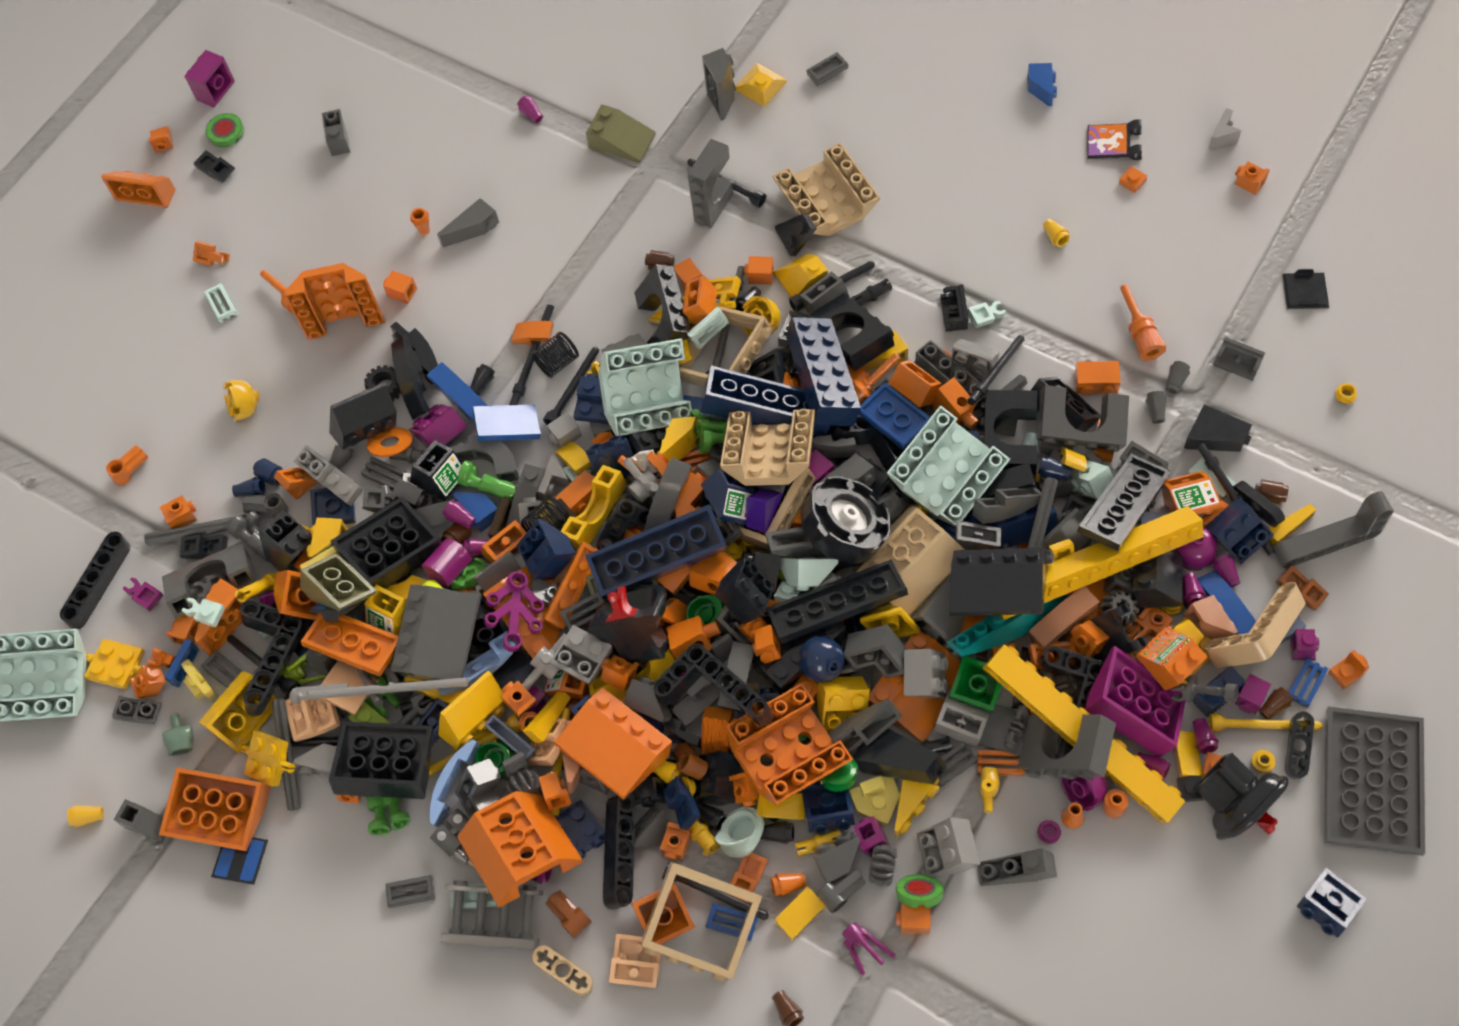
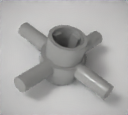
[622,457,660,503]
[522,633,566,691]

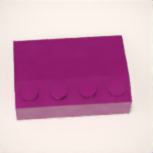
[1085,646,1186,757]

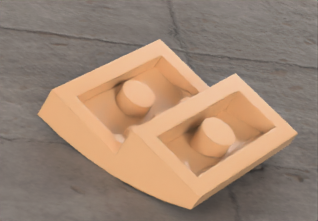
[321,660,379,716]
[285,698,341,742]
[526,718,567,766]
[609,933,664,988]

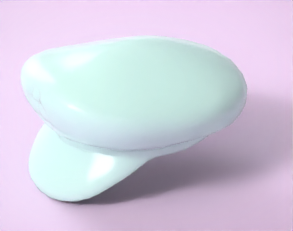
[715,807,764,858]

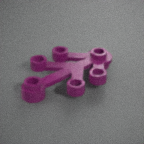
[484,571,544,652]

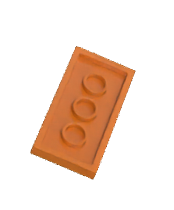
[301,613,399,677]

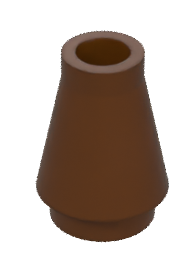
[1258,687,1294,720]
[772,990,804,1026]

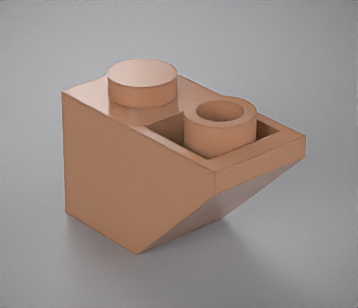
[1184,595,1238,639]

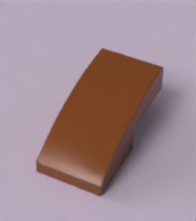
[1276,565,1329,610]

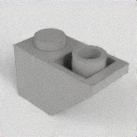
[293,743,337,781]

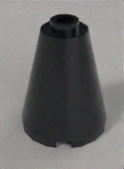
[470,599,507,653]

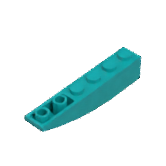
[947,594,1068,656]

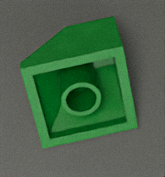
[949,656,1003,712]

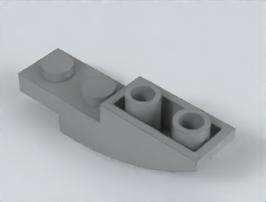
[293,445,364,506]

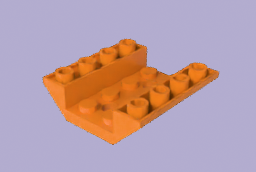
[284,263,385,339]
[725,683,853,806]
[457,791,583,908]

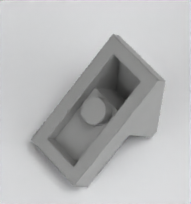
[1209,108,1241,150]
[537,455,569,501]

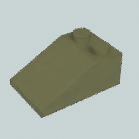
[586,104,656,163]
[300,553,377,612]

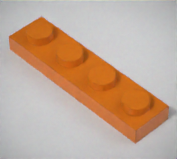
[542,542,598,630]

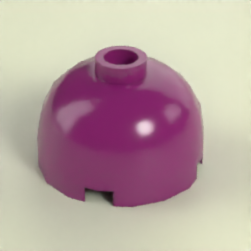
[1174,528,1218,571]
[1061,776,1108,811]

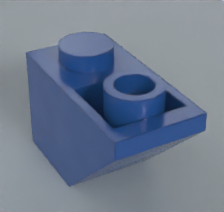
[1027,63,1057,106]
[453,492,498,532]

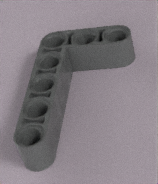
[1273,491,1394,568]

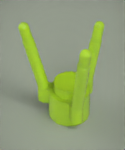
[283,652,326,686]

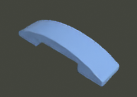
[438,631,515,695]
[430,740,481,827]

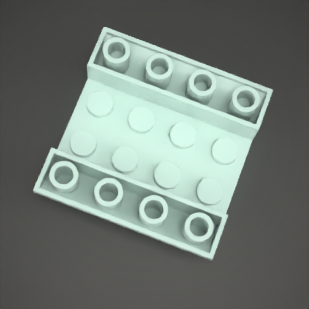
[598,339,692,436]
[887,405,1010,527]
[0,628,87,722]

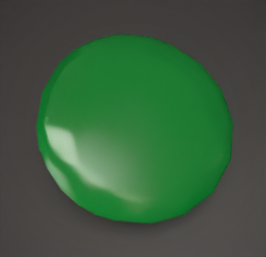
[686,595,724,625]
[475,740,516,779]
[820,759,857,792]

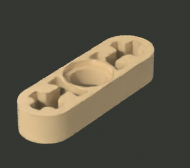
[532,946,593,996]

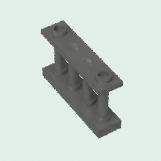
[441,880,543,949]

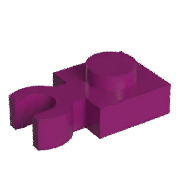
[123,577,164,612]

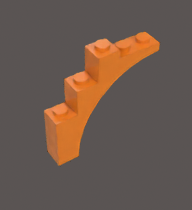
[646,451,706,596]

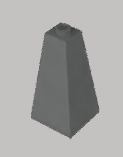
[911,575,965,649]

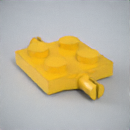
[84,639,145,690]
[239,730,295,786]

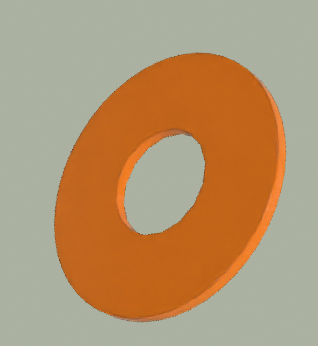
[366,427,413,457]

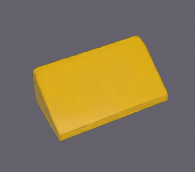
[1174,731,1203,778]
[756,793,805,820]
[775,886,825,940]

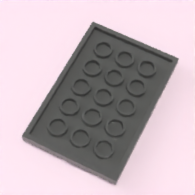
[1324,706,1425,856]

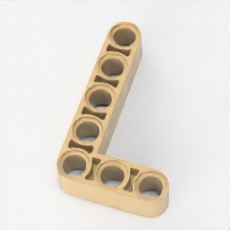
[1204,582,1306,668]

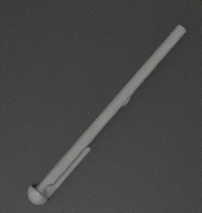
[289,677,469,705]

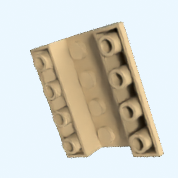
[772,143,880,236]
[720,409,815,486]
[851,505,965,617]

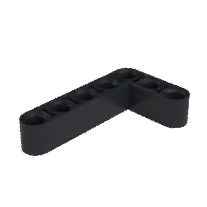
[830,417,918,505]
[596,494,675,550]
[240,600,302,716]
[653,644,774,726]
[1038,646,1104,759]

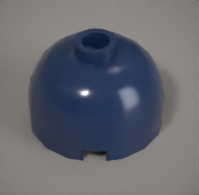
[798,636,845,682]

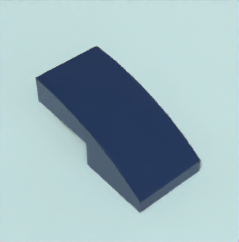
[663,776,700,830]

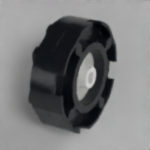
[801,476,891,564]

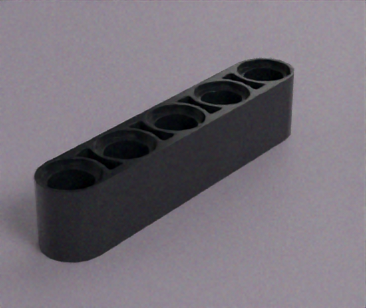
[60,531,131,629]
[603,793,636,910]

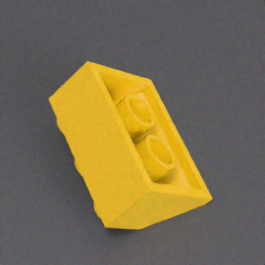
[198,671,277,753]
[438,671,506,751]

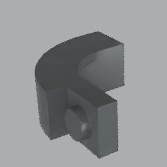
[449,435,520,482]

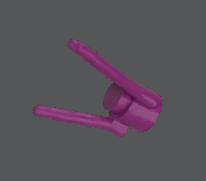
[842,922,895,975]

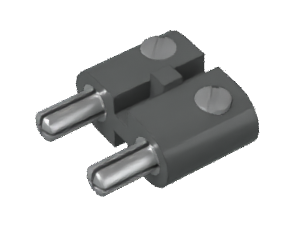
[430,808,469,864]

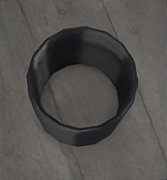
[532,331,579,378]
[521,497,570,532]

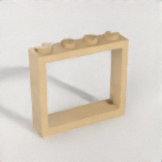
[679,305,773,387]
[711,468,816,551]
[640,862,762,982]

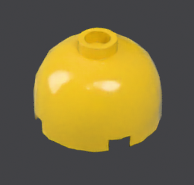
[742,296,781,335]
[223,380,260,422]

